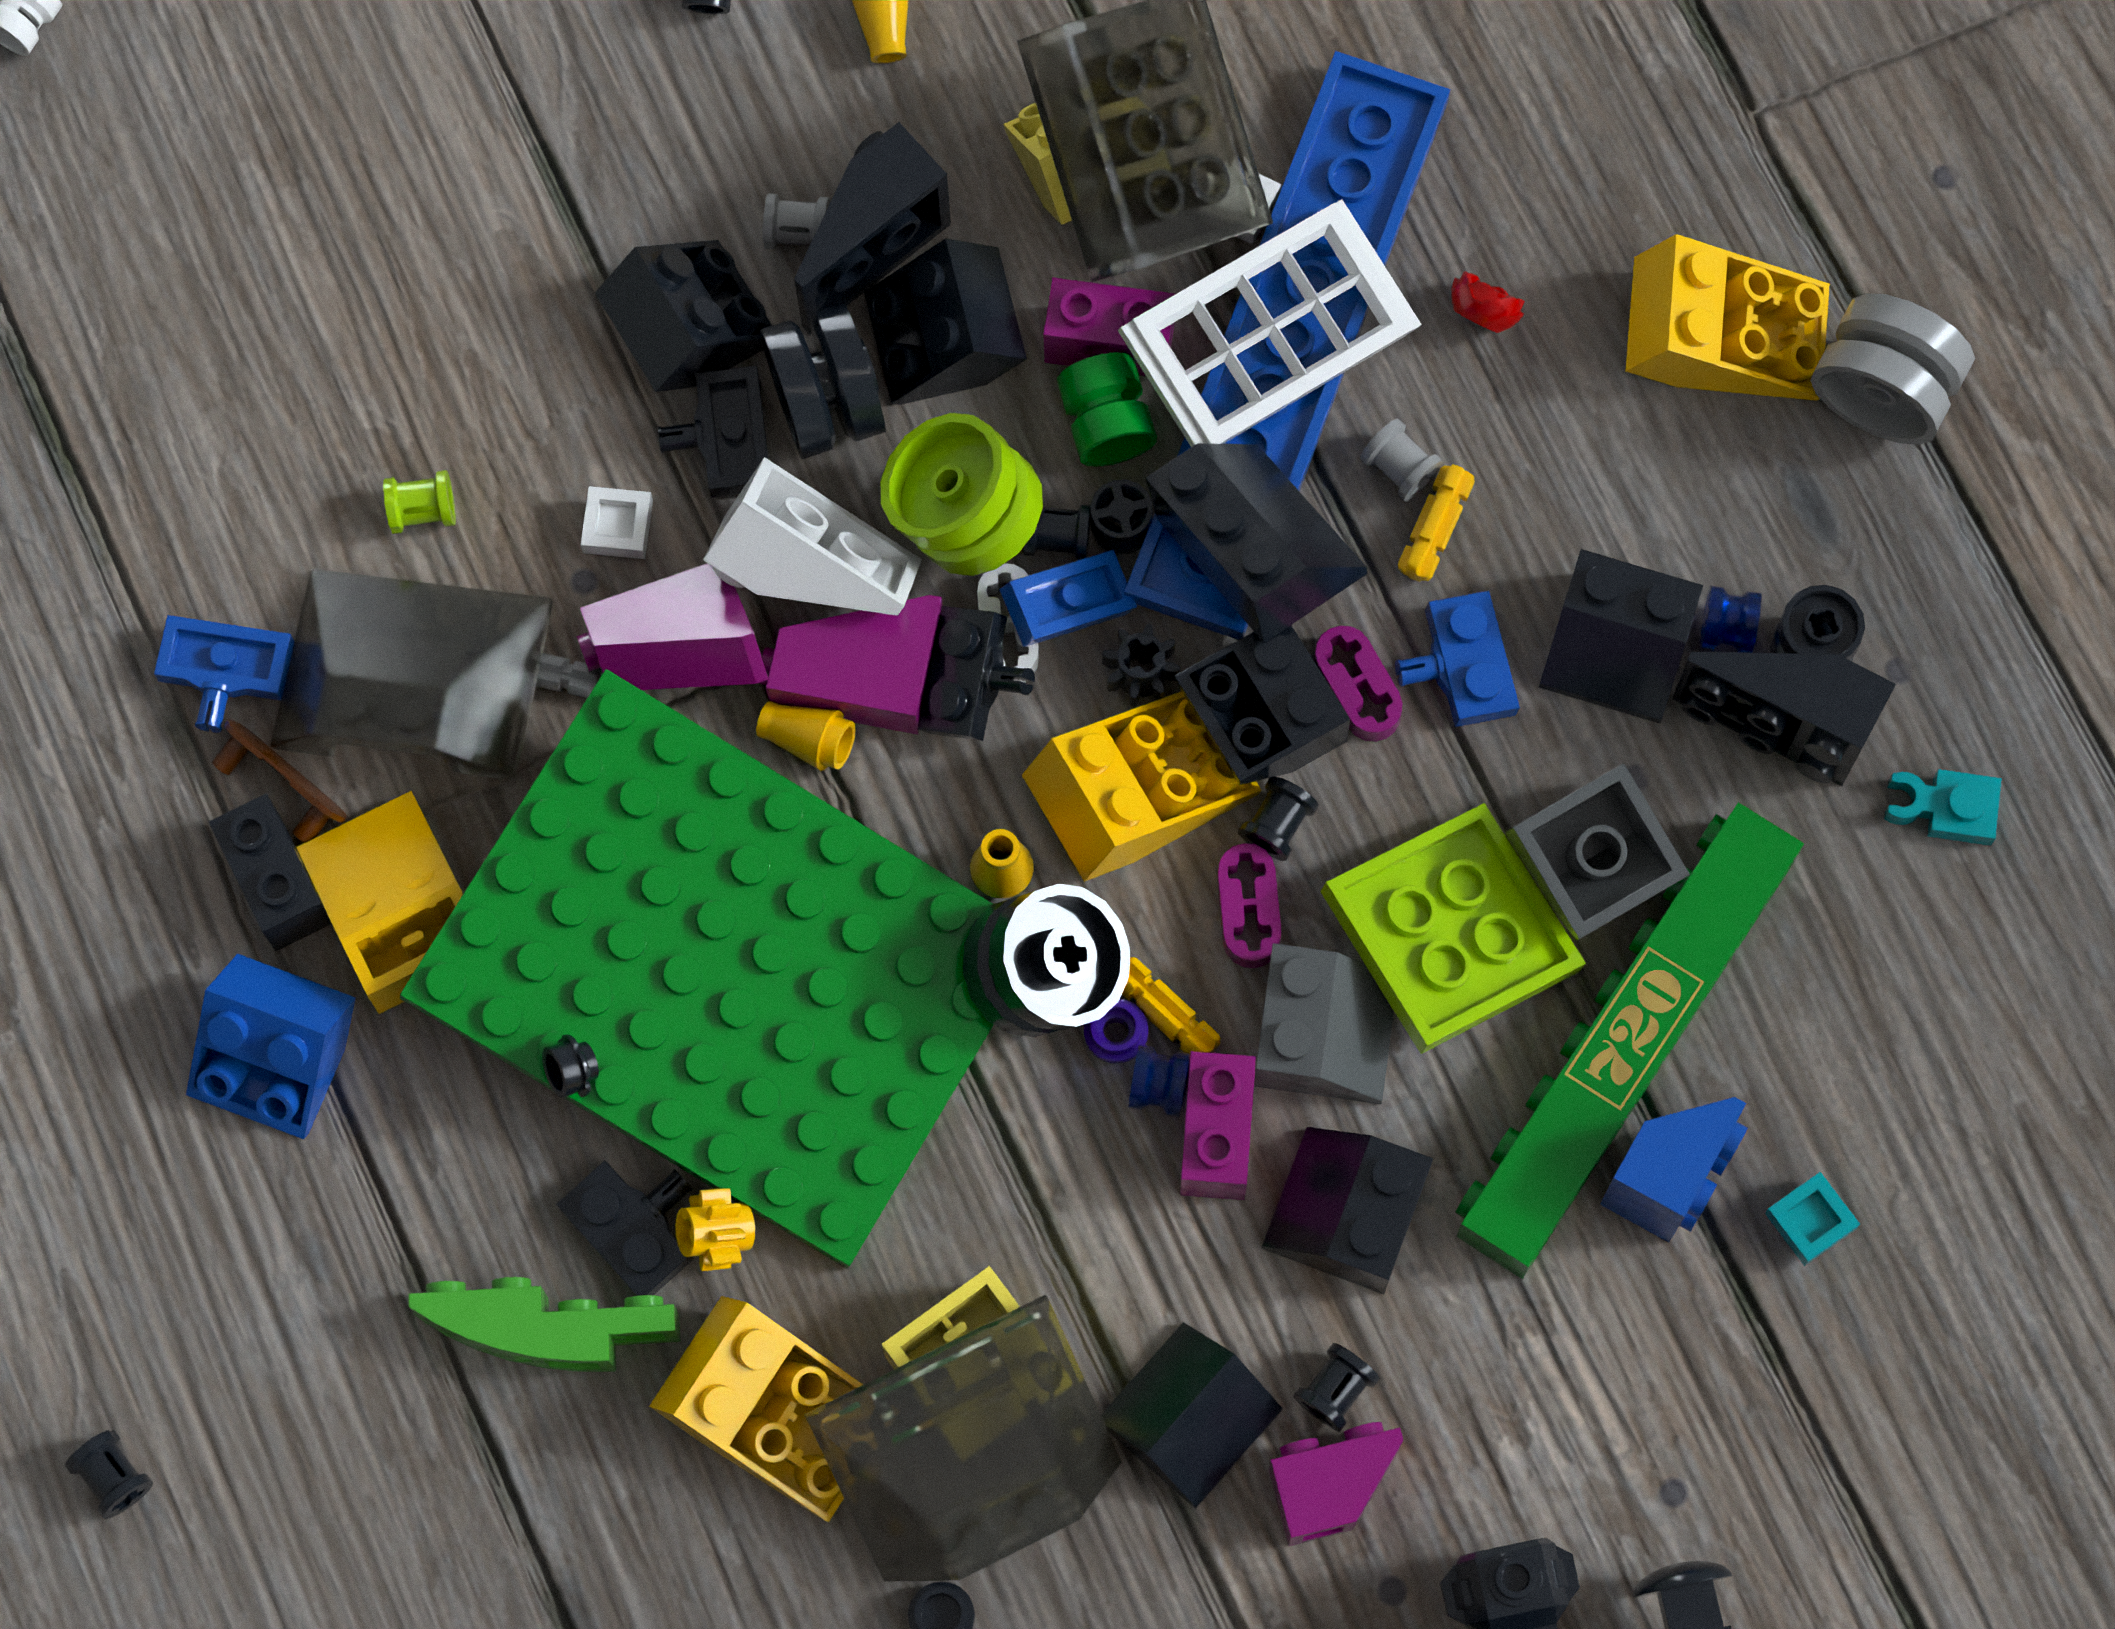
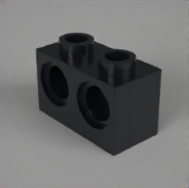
[209,793,332,952]

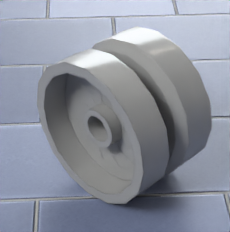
[1810,293,1975,445]

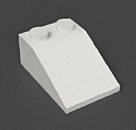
[703,457,922,616]

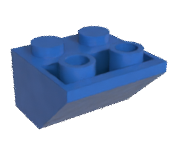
[186,954,356,1139]
[1600,1097,1748,1242]

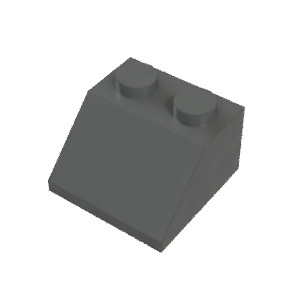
[1505,763,1690,940]
[1254,943,1394,1104]

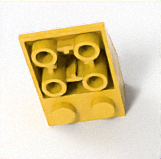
[1625,234,1830,401]
[1022,691,1262,882]
[296,791,463,1014]
[649,1296,900,1523]

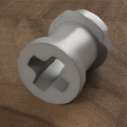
[763,193,831,249]
[1360,419,1444,502]

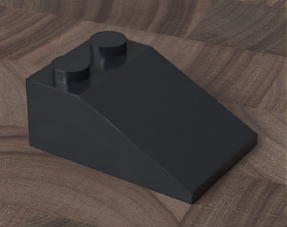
[794,122,951,335]

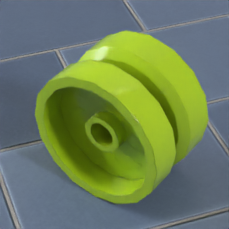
[880,413,1043,576]

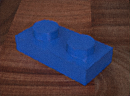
[999,550,1137,648]

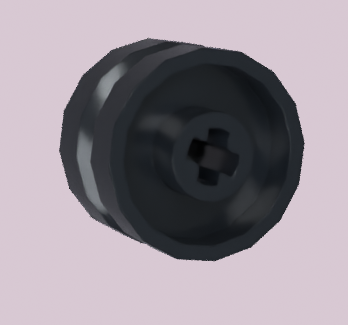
[759,303,886,459]
[963,884,1130,1037]

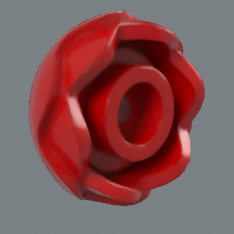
[1451,271,1525,333]

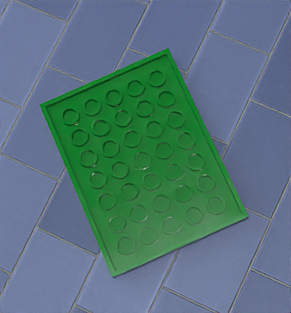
[400,669,994,1269]

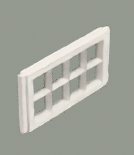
[1118,199,1422,447]

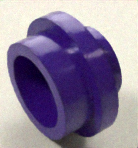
[1084,999,1148,1064]

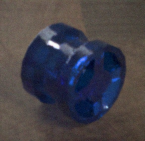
[1700,585,1762,653]
[1128,1044,1191,1117]

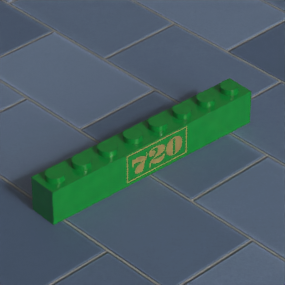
[1455,802,1804,1279]

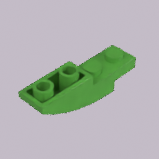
[409,1277,681,1372]

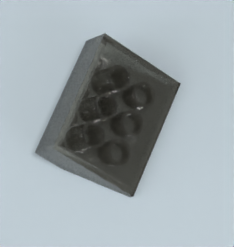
[1017,0,1273,282]

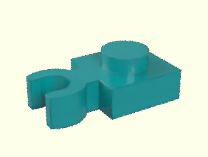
[1884,769,2002,846]

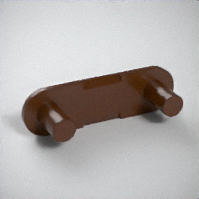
[212,719,347,843]

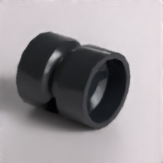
[1770,585,1865,661]

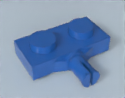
[1395,591,1520,727]
[154,615,295,733]

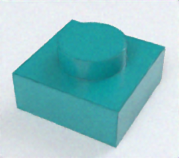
[1765,1172,1860,1266]

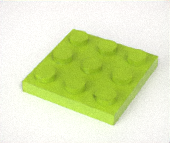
[1320,803,1586,1054]

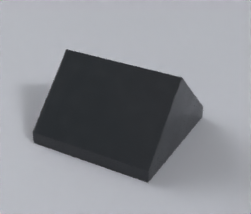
[1096,1322,1283,1509]

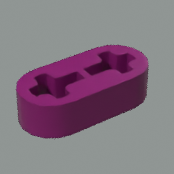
[1314,625,1403,742]
[1217,843,1281,968]

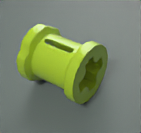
[383,470,456,534]

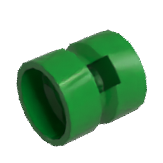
[1057,352,1157,467]

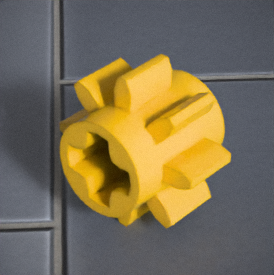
[675,1188,755,1271]

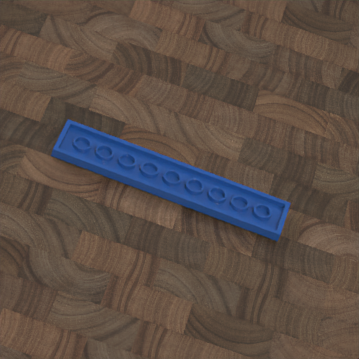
[1124,51,1451,640]

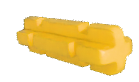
[1398,464,1475,582]
[1122,957,1221,1057]

